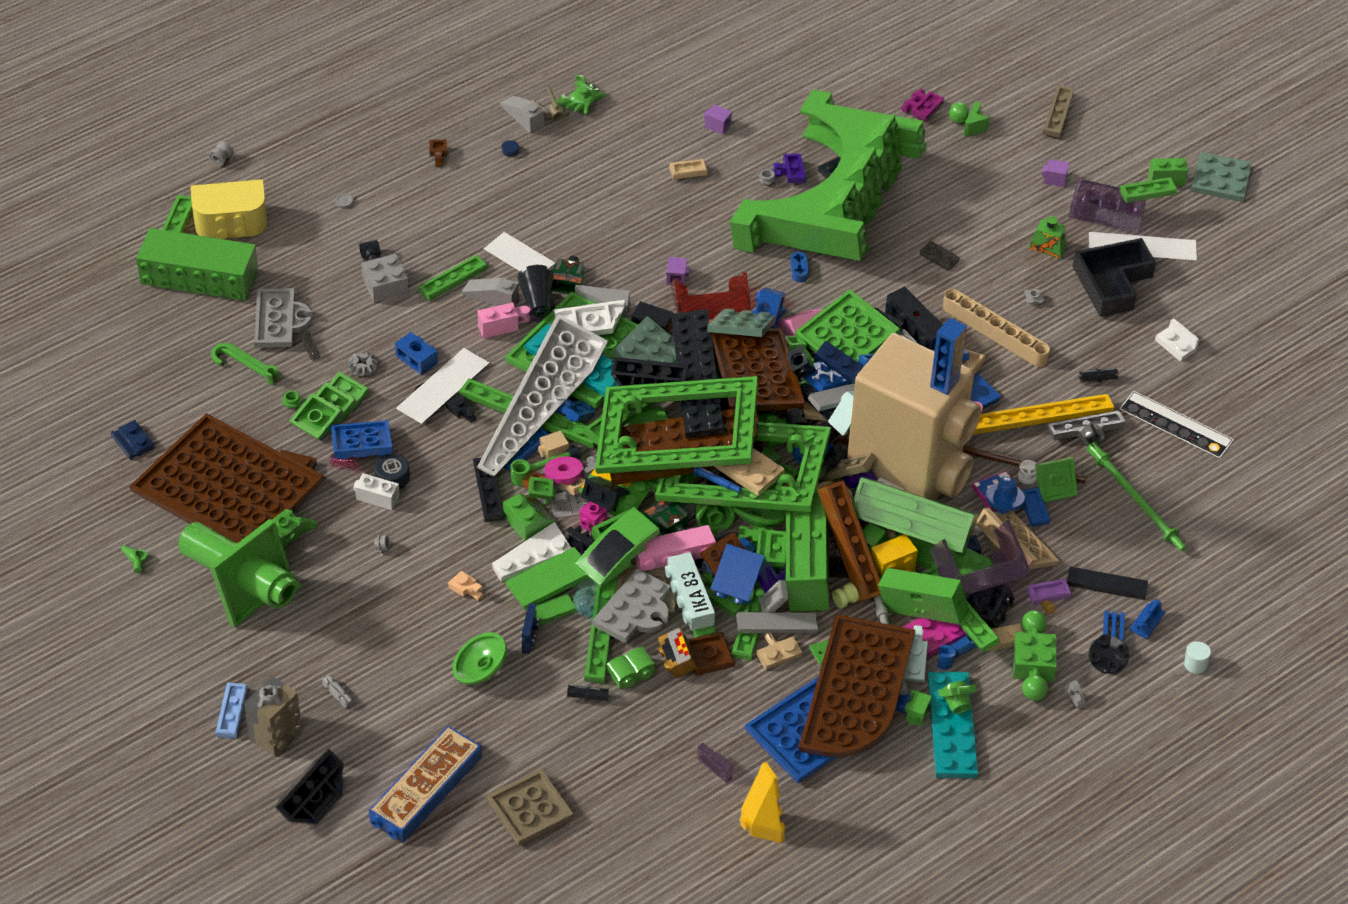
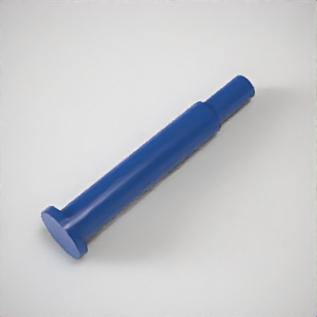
[694,467,742,493]

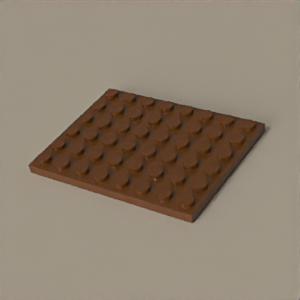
[129,413,324,543]

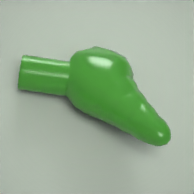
[121,545,148,573]

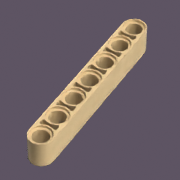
[943,289,1050,367]

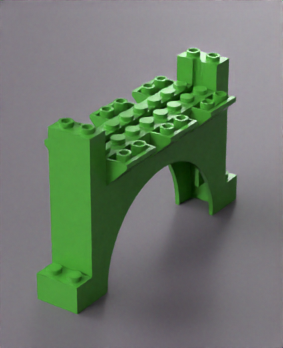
[730,90,927,261]

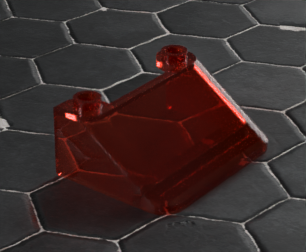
[671,272,752,322]

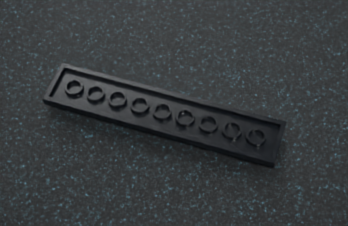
[671,309,724,439]

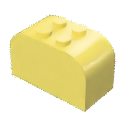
[191,179,267,239]

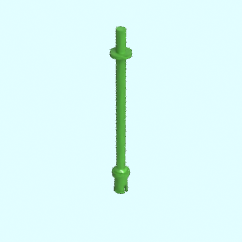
[1087,442,1187,552]

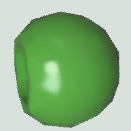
[949,102,969,124]

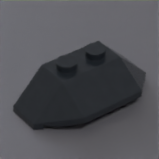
[611,357,688,386]
[275,749,344,824]

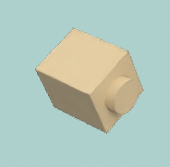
[538,431,569,459]

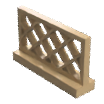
[976,508,1060,575]

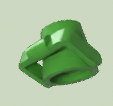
[938,681,977,714]

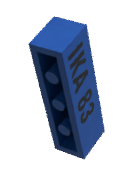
[930,318,967,395]

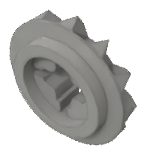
[348,352,378,376]

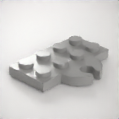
[254,288,312,348]
[592,569,671,643]

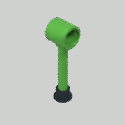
[511,444,581,486]

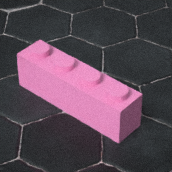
[634,525,716,571]

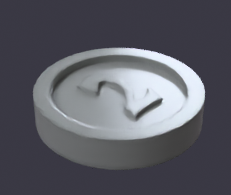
[335,193,353,208]

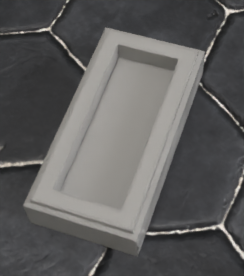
[760,580,789,613]

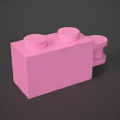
[477,302,530,339]

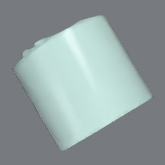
[1184,641,1211,674]

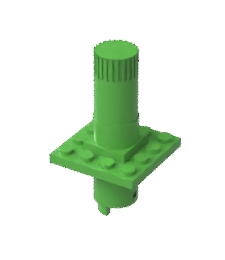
[178,519,301,627]

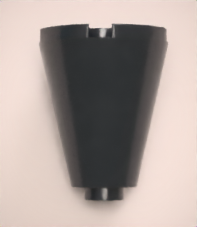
[517,264,554,317]

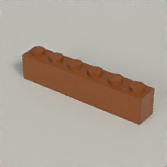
[818,480,881,602]

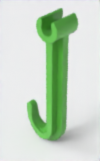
[211,343,280,385]

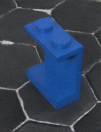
[711,544,767,605]

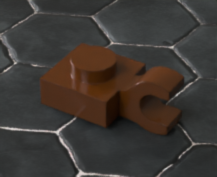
[429,139,447,167]

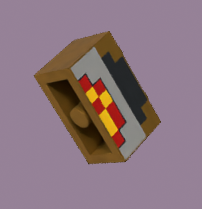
[658,627,698,679]

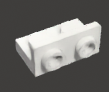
[1155,319,1199,362]

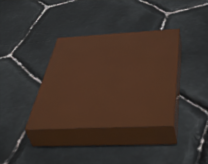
[688,632,734,676]

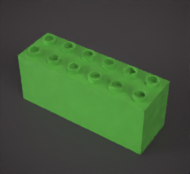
[136,228,258,301]
[852,477,978,553]
[786,489,830,612]

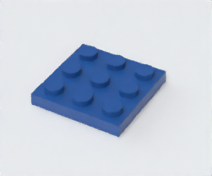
[331,420,392,460]

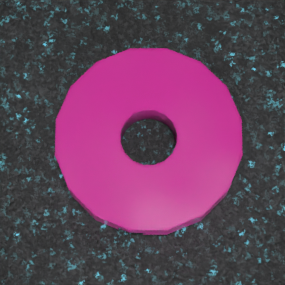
[545,456,583,485]

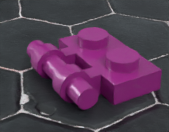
[901,88,944,122]

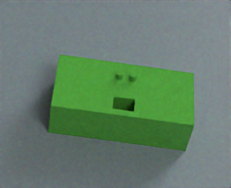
[878,568,968,624]

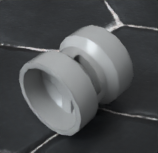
[209,141,233,166]

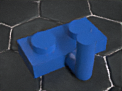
[555,398,596,422]

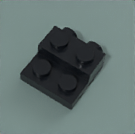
[965,579,1014,628]

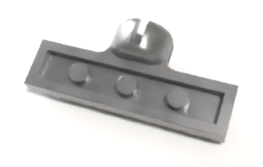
[1047,411,1126,446]

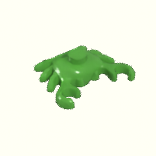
[555,75,606,115]

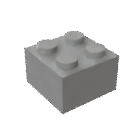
[361,254,409,303]

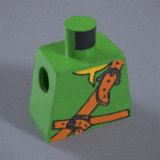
[1029,216,1067,259]

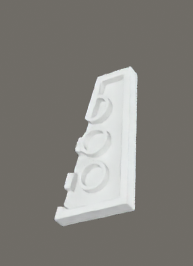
[492,522,571,582]

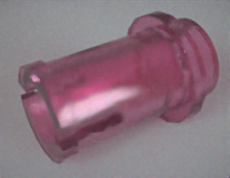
[330,453,356,469]

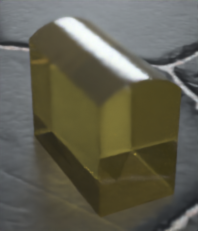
[1041,600,1055,614]

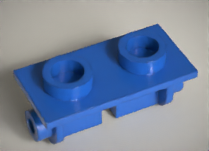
[1129,599,1166,639]

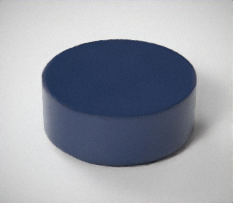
[502,140,519,157]

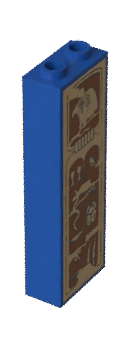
[369,726,482,843]

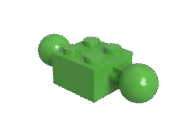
[1013,610,1057,701]

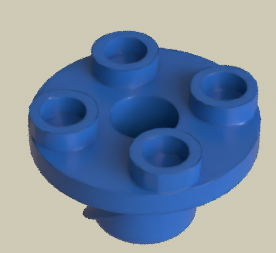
[985,477,1025,514]

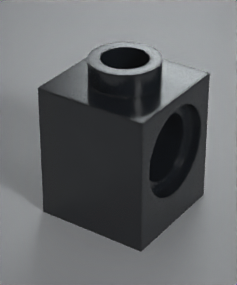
[786,345,816,379]

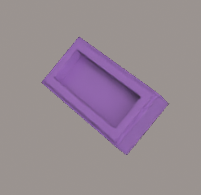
[1027,578,1071,605]

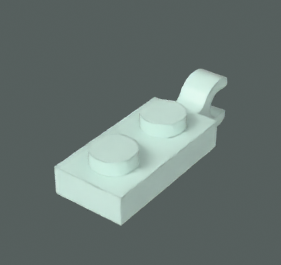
[904,626,928,682]

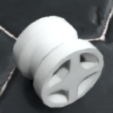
[1018,460,1037,484]

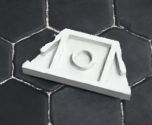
[554,300,625,335]

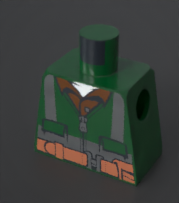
[552,256,584,294]
[643,501,688,535]

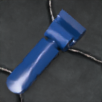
[937,635,977,670]

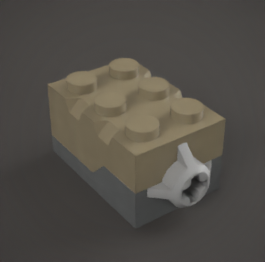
[244,676,302,756]

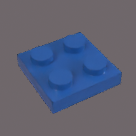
[804,361,850,391]

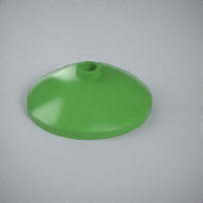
[732,506,786,527]
[453,632,507,685]

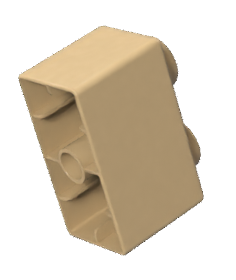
[847,333,981,501]

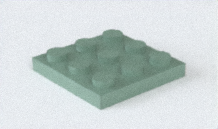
[1191,152,1252,202]
[708,309,776,337]
[613,316,677,363]

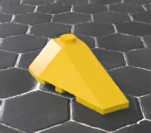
[739,762,785,843]

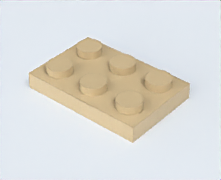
[714,448,784,496]

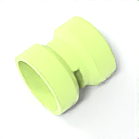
[832,583,859,609]

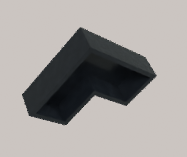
[1072,238,1156,317]

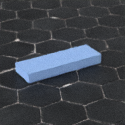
[216,682,248,739]

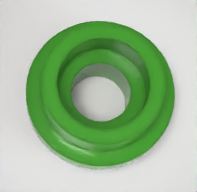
[282,390,301,408]

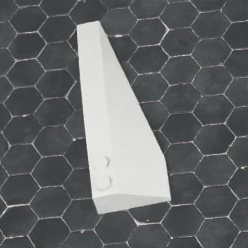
[477,314,608,476]

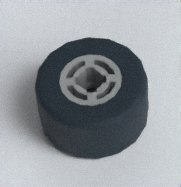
[374,454,410,490]

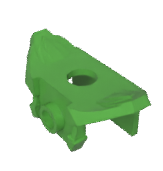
[272,509,318,549]

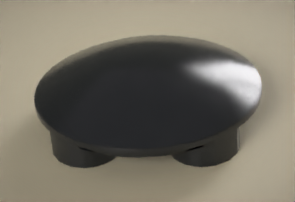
[1088,634,1129,674]

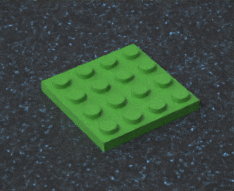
[795,289,900,364]

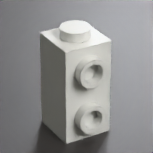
[353,473,400,510]

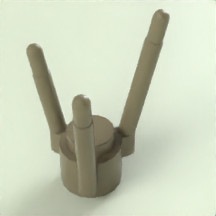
[530,86,566,122]

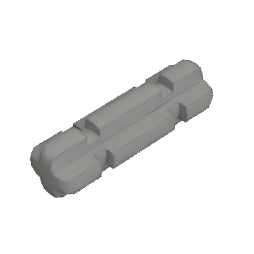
[322,675,353,708]

